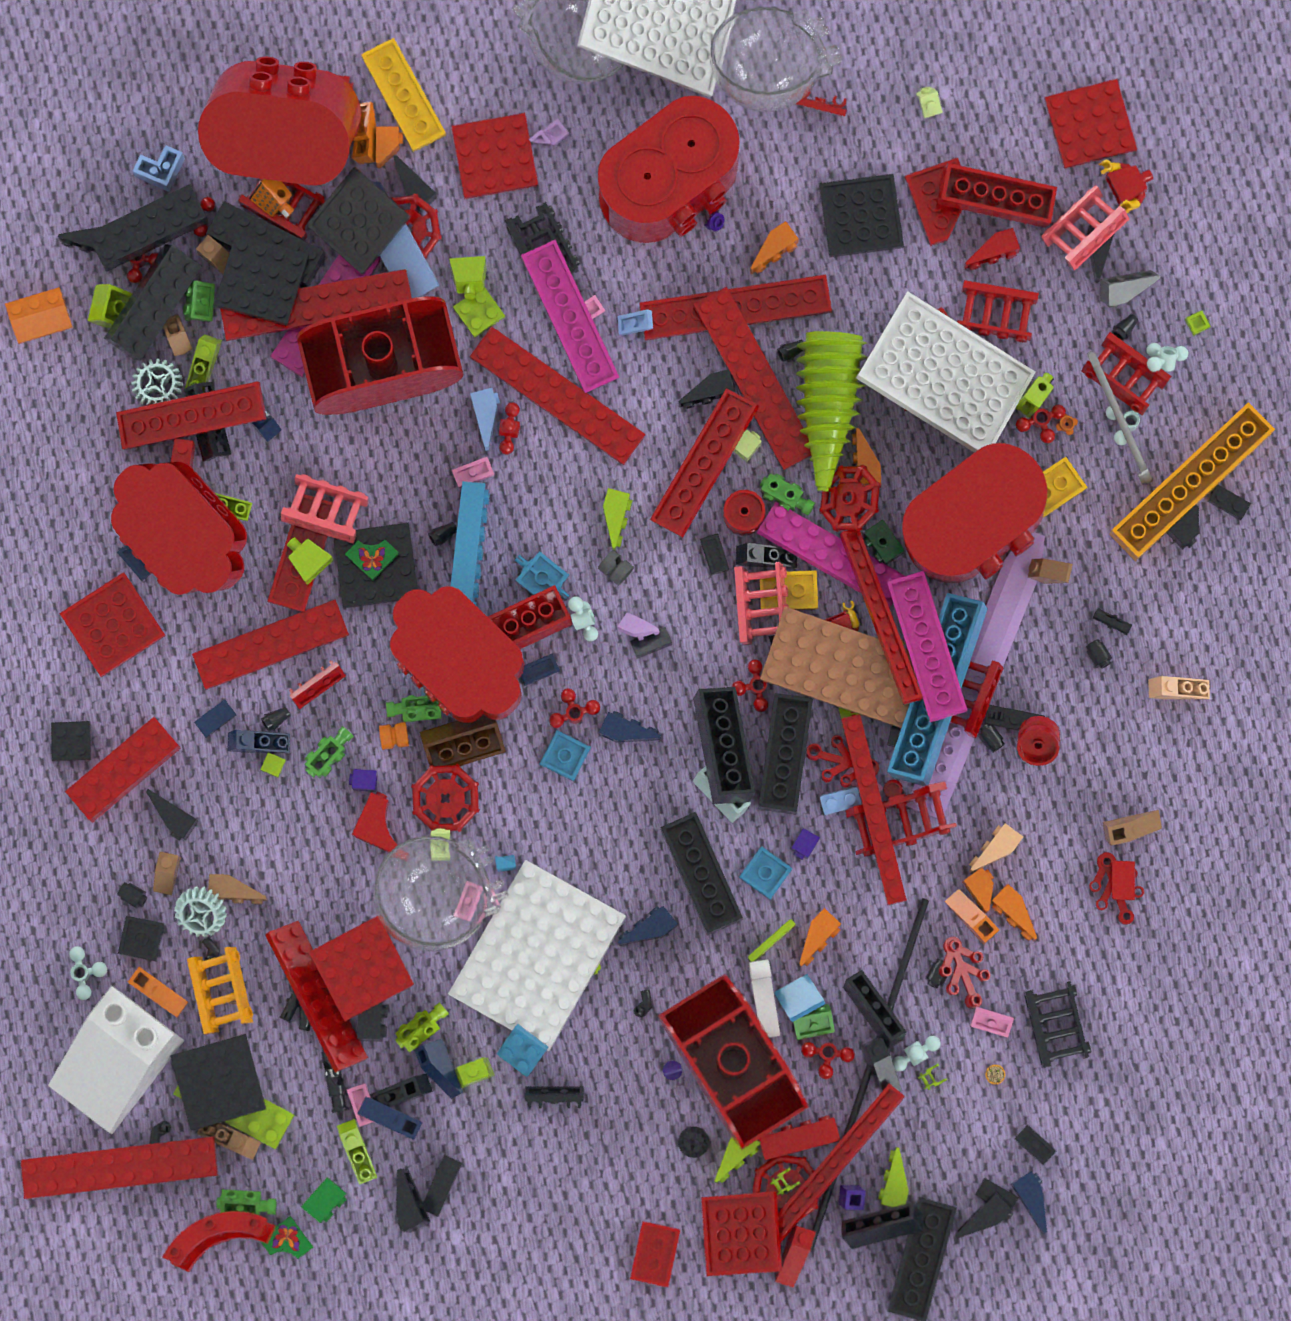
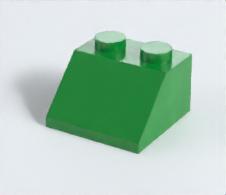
[301,1177,347,1224]

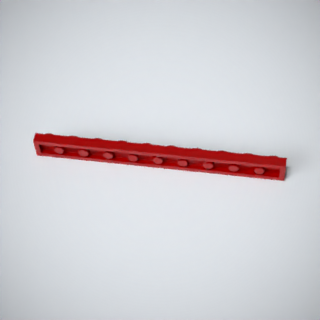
[840,530,923,704]
[841,714,907,906]
[778,1083,905,1243]

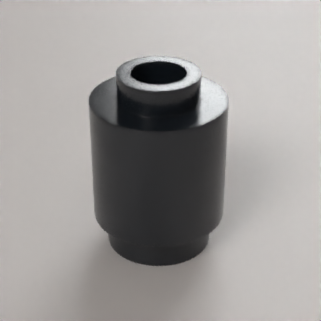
[1086,639,1112,669]
[978,723,1005,753]
[117,882,148,909]
[925,958,951,989]

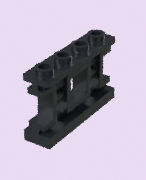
[505,202,580,274]

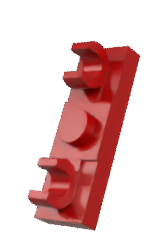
[790,86,847,116]
[289,660,346,709]

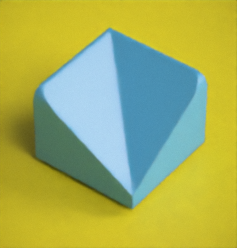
[495,855,517,872]

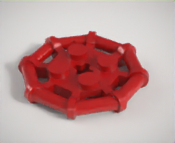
[391,193,442,259]
[819,464,881,532]
[411,764,480,832]
[752,1155,819,1225]

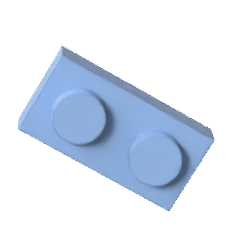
[617,310,653,335]
[820,786,862,815]

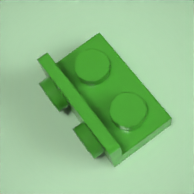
[183,280,215,322]
[793,1004,835,1040]

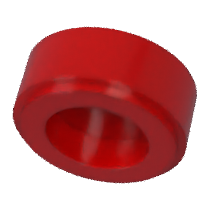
[883,780,903,798]

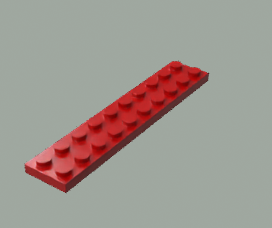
[220,269,412,341]
[639,274,832,341]
[693,286,811,471]
[470,327,646,466]
[21,1137,218,1199]

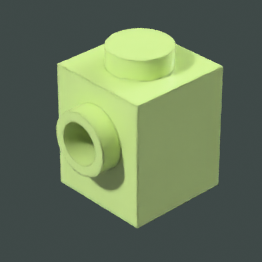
[733,430,762,462]

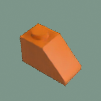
[376,126,403,168]
[962,867,994,913]

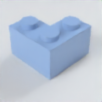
[133,145,185,192]

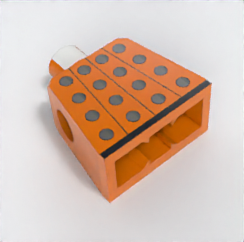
[249,179,295,218]

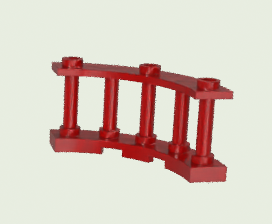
[845,782,957,857]
[162,1211,276,1273]

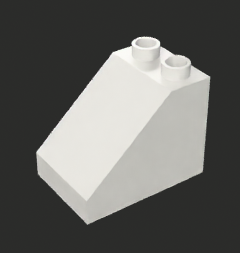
[48,986,185,1134]

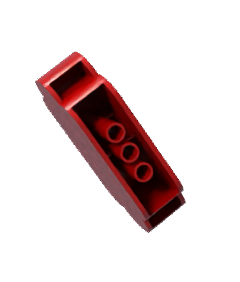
[111,461,247,595]
[390,586,524,723]

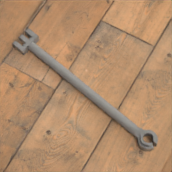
[1087,351,1153,484]

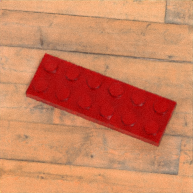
[267,494,333,612]

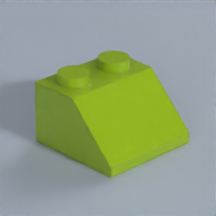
[87,284,133,328]

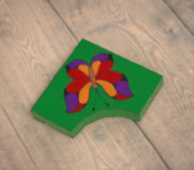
[345,540,399,581]
[260,1216,314,1259]

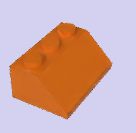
[5,287,73,344]

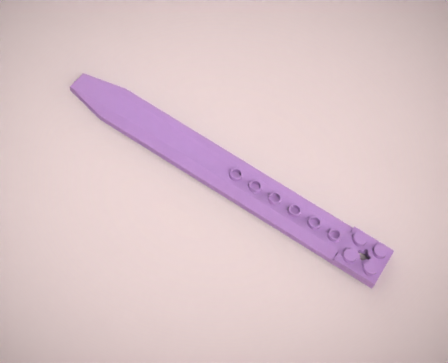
[907,532,1045,819]

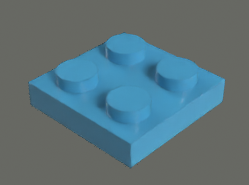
[497,1024,549,1077]

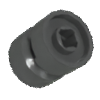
[598,550,634,586]

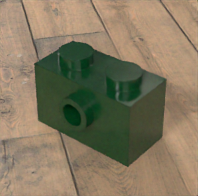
[863,519,905,565]

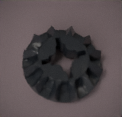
[678,1127,709,1158]

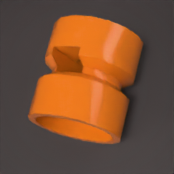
[379,722,409,750]

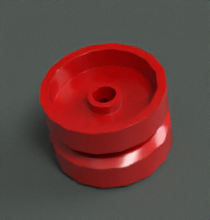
[723,489,765,536]
[1017,716,1061,766]

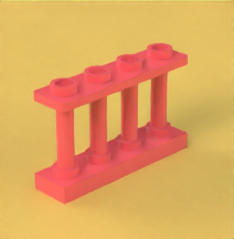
[1041,185,1130,271]
[281,474,368,544]
[734,562,789,645]

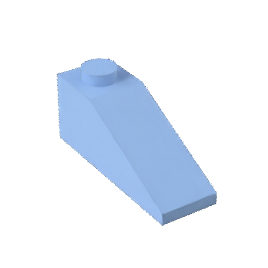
[470,388,500,451]

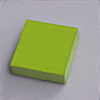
[1185,310,1211,336]
[260,752,286,778]

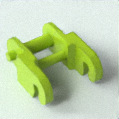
[918,1063,948,1090]
[770,1167,800,1195]

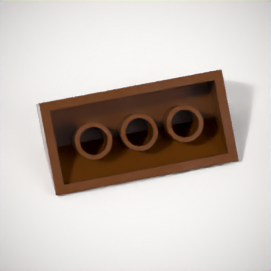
[419,715,506,766]

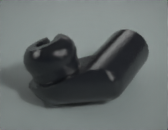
[202,936,220,960]
[633,990,652,1017]
[149,1121,171,1144]

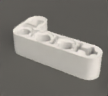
[749,959,780,1038]

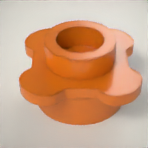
[1056,414,1078,435]

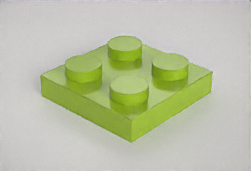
[453,287,505,338]

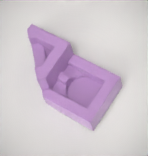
[529,119,570,145]
[617,613,659,641]

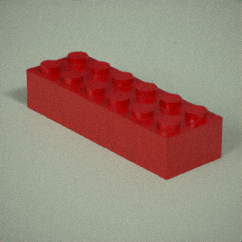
[937,163,1057,228]
[65,717,181,823]

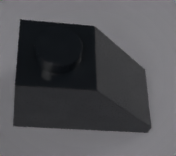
[1167,504,1199,550]

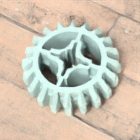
[131,358,183,405]
[174,886,227,938]

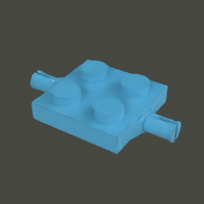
[515,551,570,601]

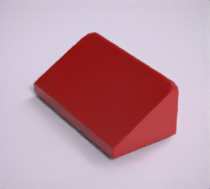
[1112,861,1135,901]

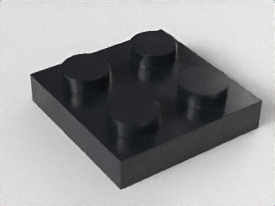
[51,721,91,761]
[118,916,165,962]

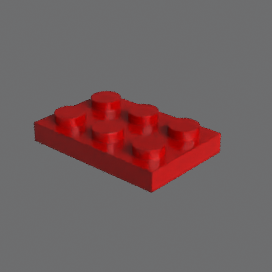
[630,1221,681,1288]

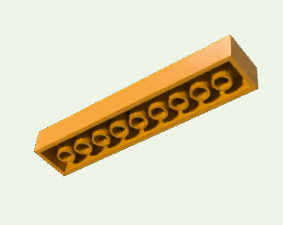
[1109,402,1275,562]

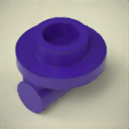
[704,211,725,231]
[662,1061,683,1080]

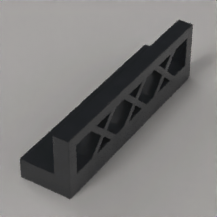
[184,382,231,462]

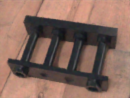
[1024,981,1091,1069]

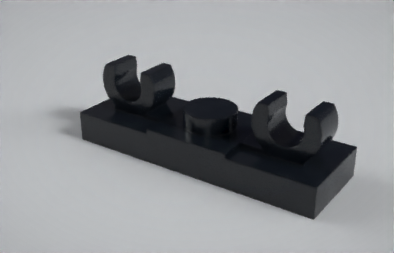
[984,705,1045,731]
[525,1086,584,1108]

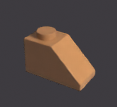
[196,235,229,275]
[163,314,193,356]
[1028,558,1073,584]
[153,852,181,895]

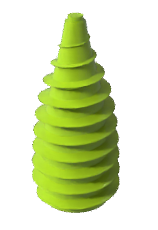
[796,331,868,492]

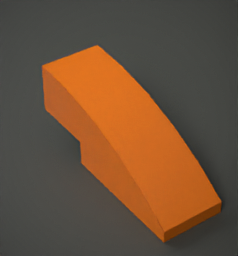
[352,102,376,164]

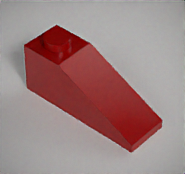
[774,1226,816,1288]

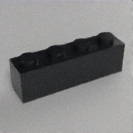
[843,970,907,1049]
[842,1202,923,1249]

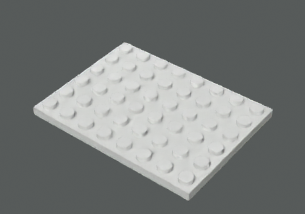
[577,0,736,97]
[856,291,1035,453]
[448,860,626,1051]

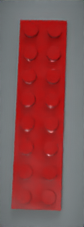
[116,381,266,450]
[650,388,759,538]
[192,599,349,690]
[265,921,368,1073]

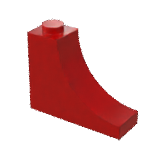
[352,792,408,860]

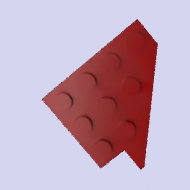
[904,158,962,246]

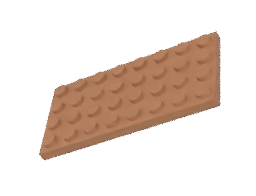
[760,607,917,728]

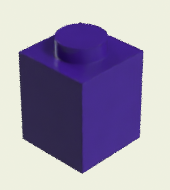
[349,769,378,792]
[791,828,820,860]
[838,1185,866,1210]

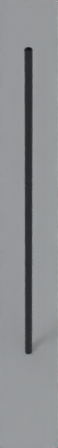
[810,898,929,1252]

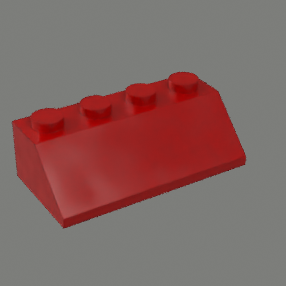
[488,585,573,649]

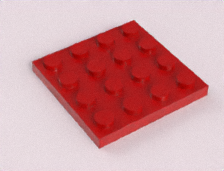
[1044,79,1137,169]
[451,113,538,199]
[59,572,166,678]
[309,916,415,1022]
[701,1192,782,1276]

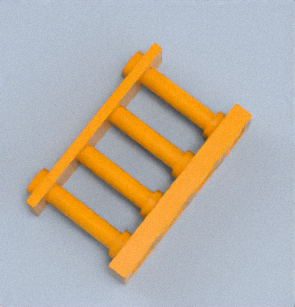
[187,947,253,1034]

